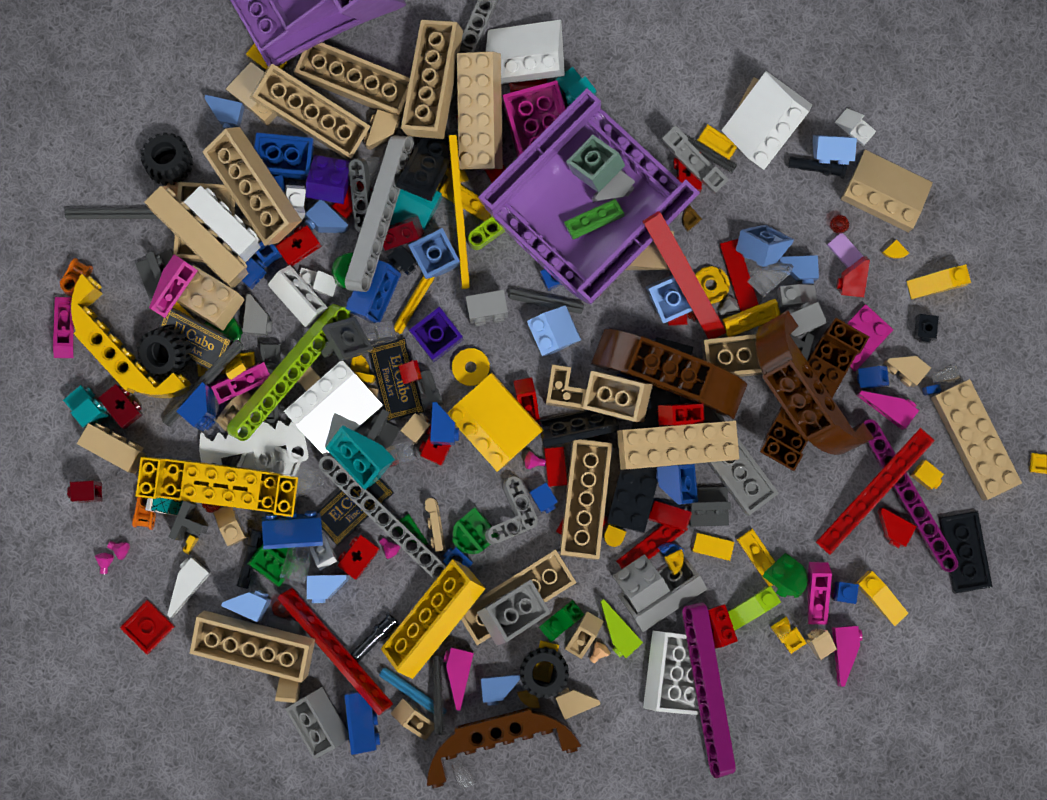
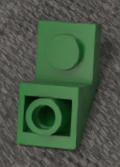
[539,600,585,642]

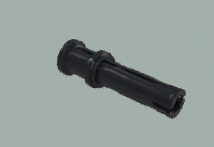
[788,156,847,179]
[236,529,263,589]
[350,613,400,663]

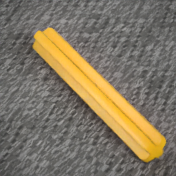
[393,275,435,334]

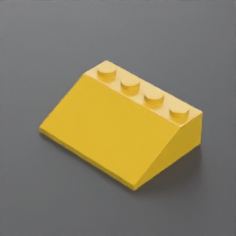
[447,373,543,472]

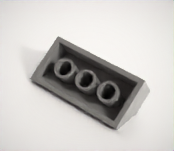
[618,556,707,632]

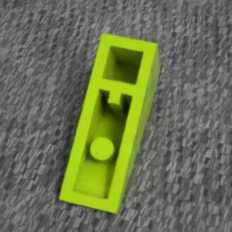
[728,586,781,631]
[600,599,643,658]

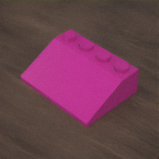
[502,81,566,157]

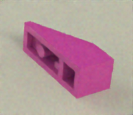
[149,254,198,318]
[53,297,74,358]
[211,362,270,404]
[856,391,919,430]
[808,562,832,624]
[832,625,862,687]
[444,647,474,711]

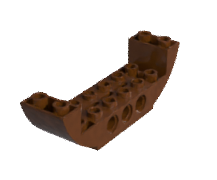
[756,310,874,455]
[760,318,869,471]
[591,329,747,420]
[427,707,581,788]

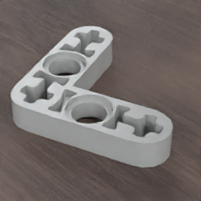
[485,476,538,545]

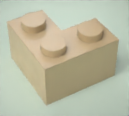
[546,365,587,411]

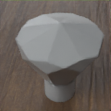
[718,295,739,316]

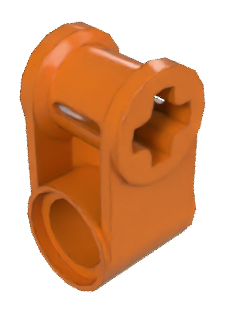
[60,258,93,297]
[132,497,156,530]

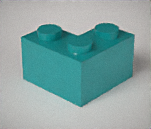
[555,67,597,107]
[63,385,109,428]

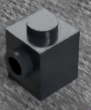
[914,314,939,343]

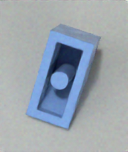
[205,95,245,129]
[305,200,348,233]
[777,255,819,285]
[481,674,520,706]

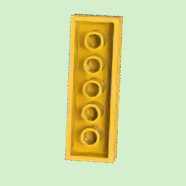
[381,559,486,679]

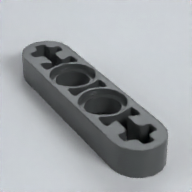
[349,158,371,232]

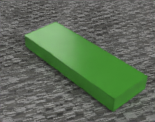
[564,199,624,239]

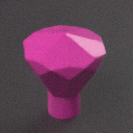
[524,451,546,469]
[379,538,401,559]
[107,541,130,560]
[95,553,114,574]

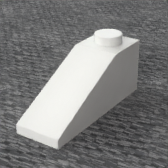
[167,558,211,618]

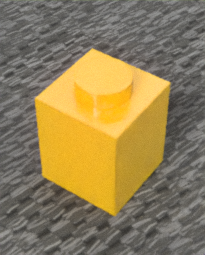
[910,460,944,490]

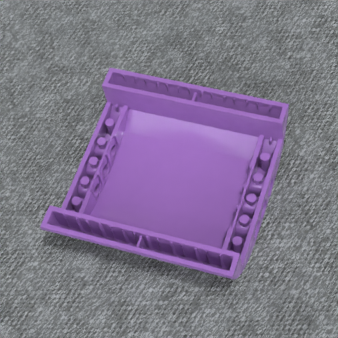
[478,89,700,304]

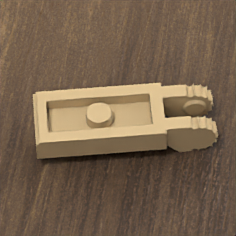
[425,498,446,552]

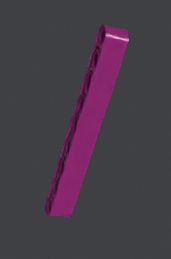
[864,419,958,572]
[682,602,736,778]

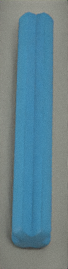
[379,668,447,716]

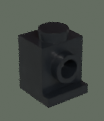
[387,245,417,276]

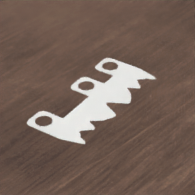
[199,421,308,470]

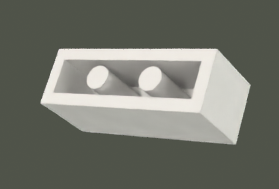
[268,265,328,327]

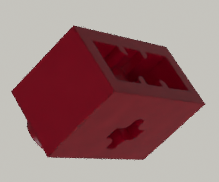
[383,216,424,251]
[98,384,143,429]
[67,481,103,503]

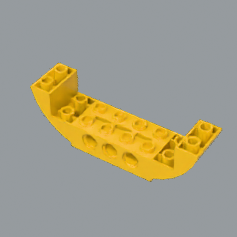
[71,274,192,398]
[136,457,298,517]

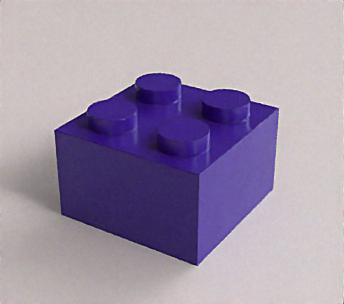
[306,155,351,204]
[409,307,464,363]

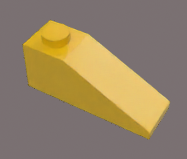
[906,264,971,299]
[855,571,908,626]

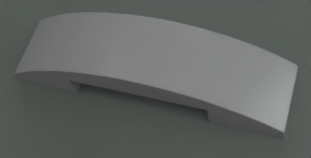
[662,125,729,193]

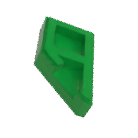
[395,514,429,545]

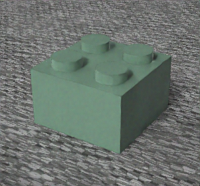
[566,134,625,193]

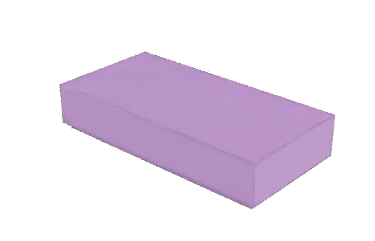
[827,232,863,268]

